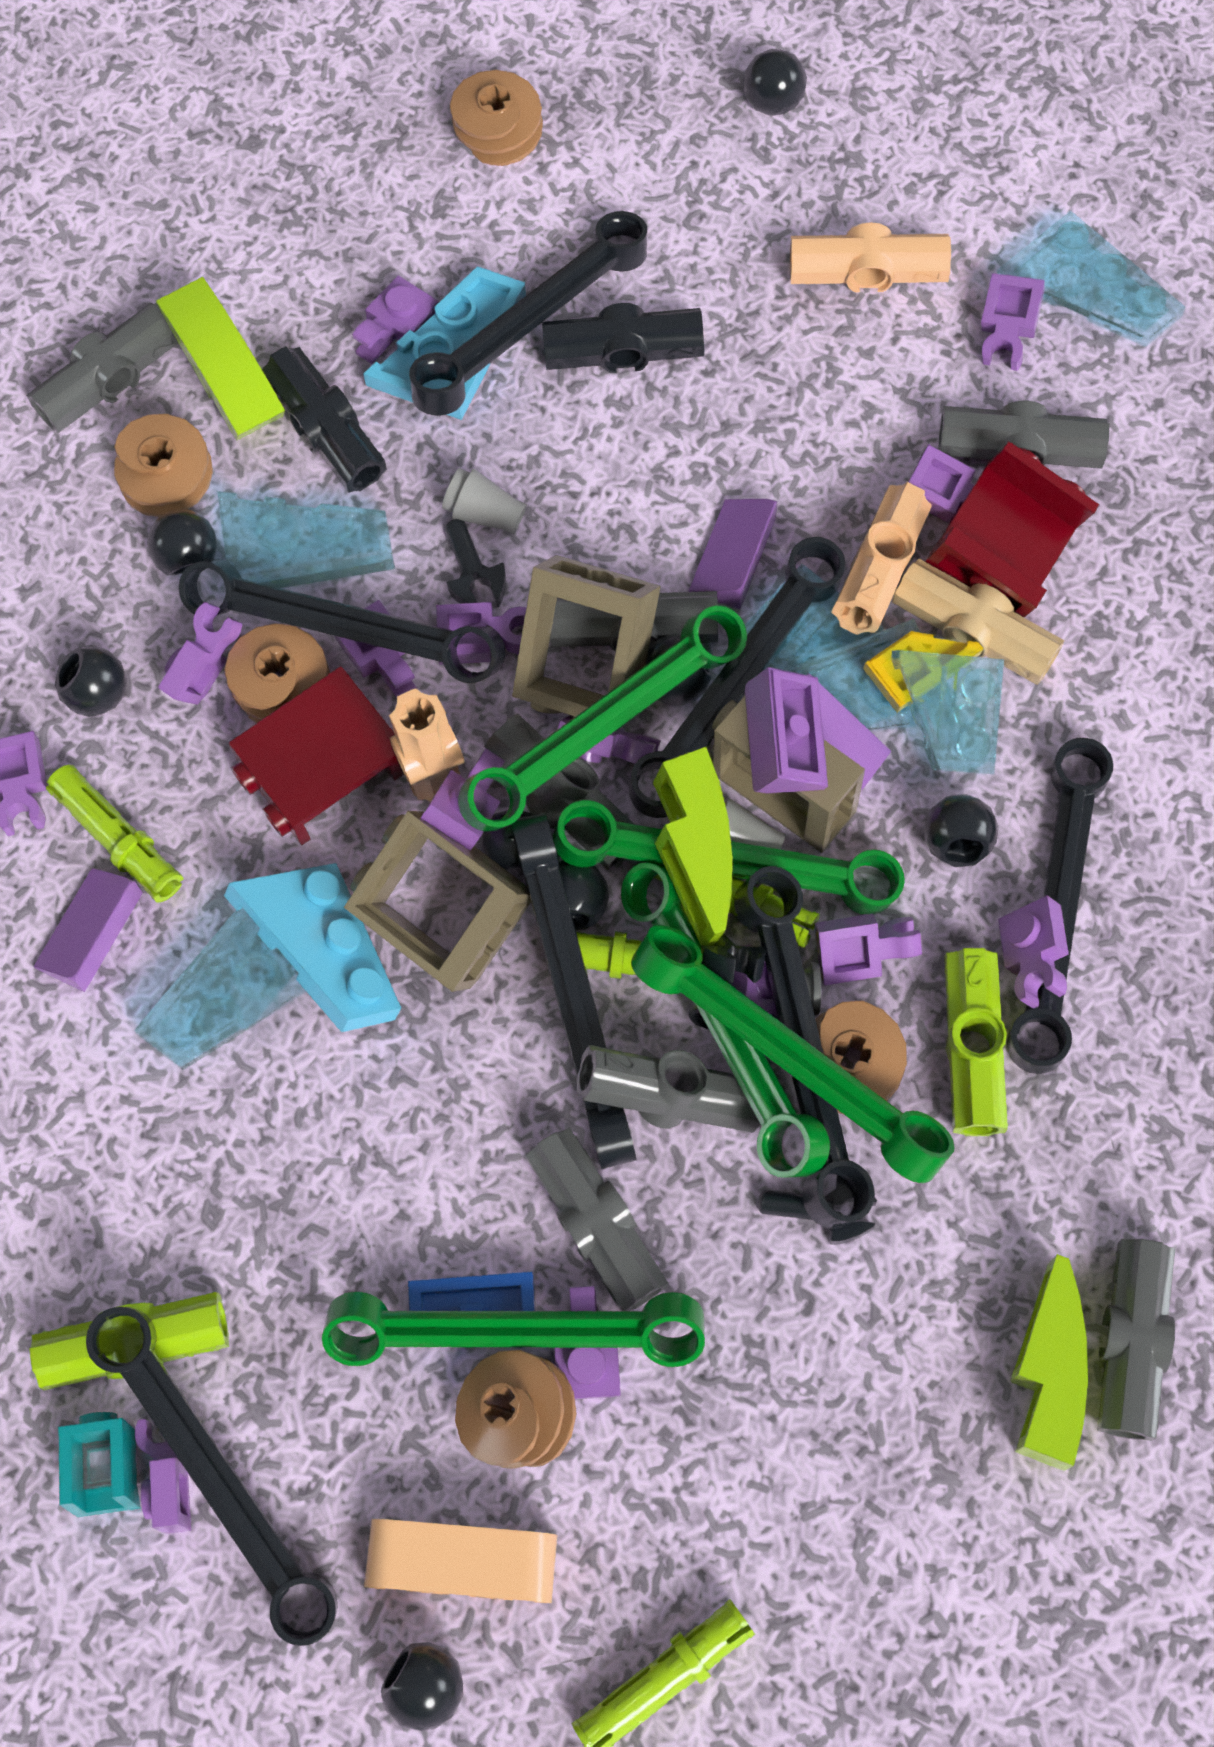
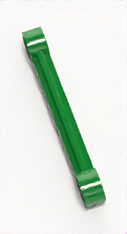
[458,606,747,831]
[553,800,905,915]
[621,863,830,1178]
[631,925,955,1183]
[322,1292,705,1367]

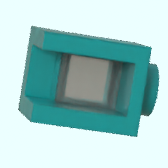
[58,1412,141,1517]

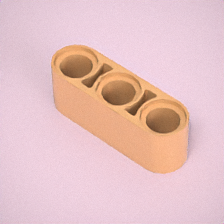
[364,1519,557,1603]

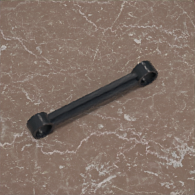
[409,211,647,416]
[629,537,845,818]
[179,559,506,683]
[1007,738,1114,1074]
[511,812,637,1170]
[734,866,875,1229]
[86,1307,338,1646]

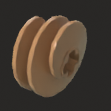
[450,70,543,166]
[114,414,213,517]
[224,623,331,723]
[815,1001,907,1115]
[455,1350,577,1469]

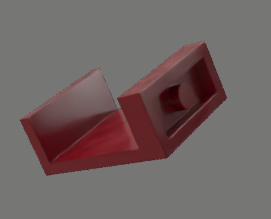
[925,441,1100,617]
[228,666,404,846]

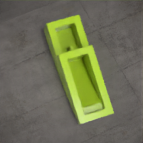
[156,277,285,441]
[653,747,733,947]
[1010,1254,1088,1471]

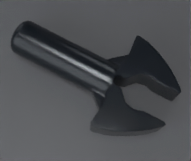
[445,519,506,608]
[701,933,766,983]
[758,1175,877,1245]

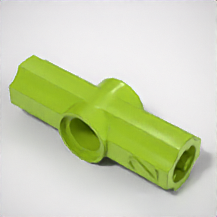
[944,948,1008,1136]
[29,1292,229,1391]

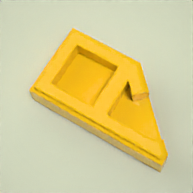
[863,631,983,713]

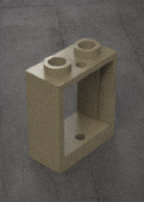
[512,555,661,716]
[711,696,865,853]
[344,811,531,992]

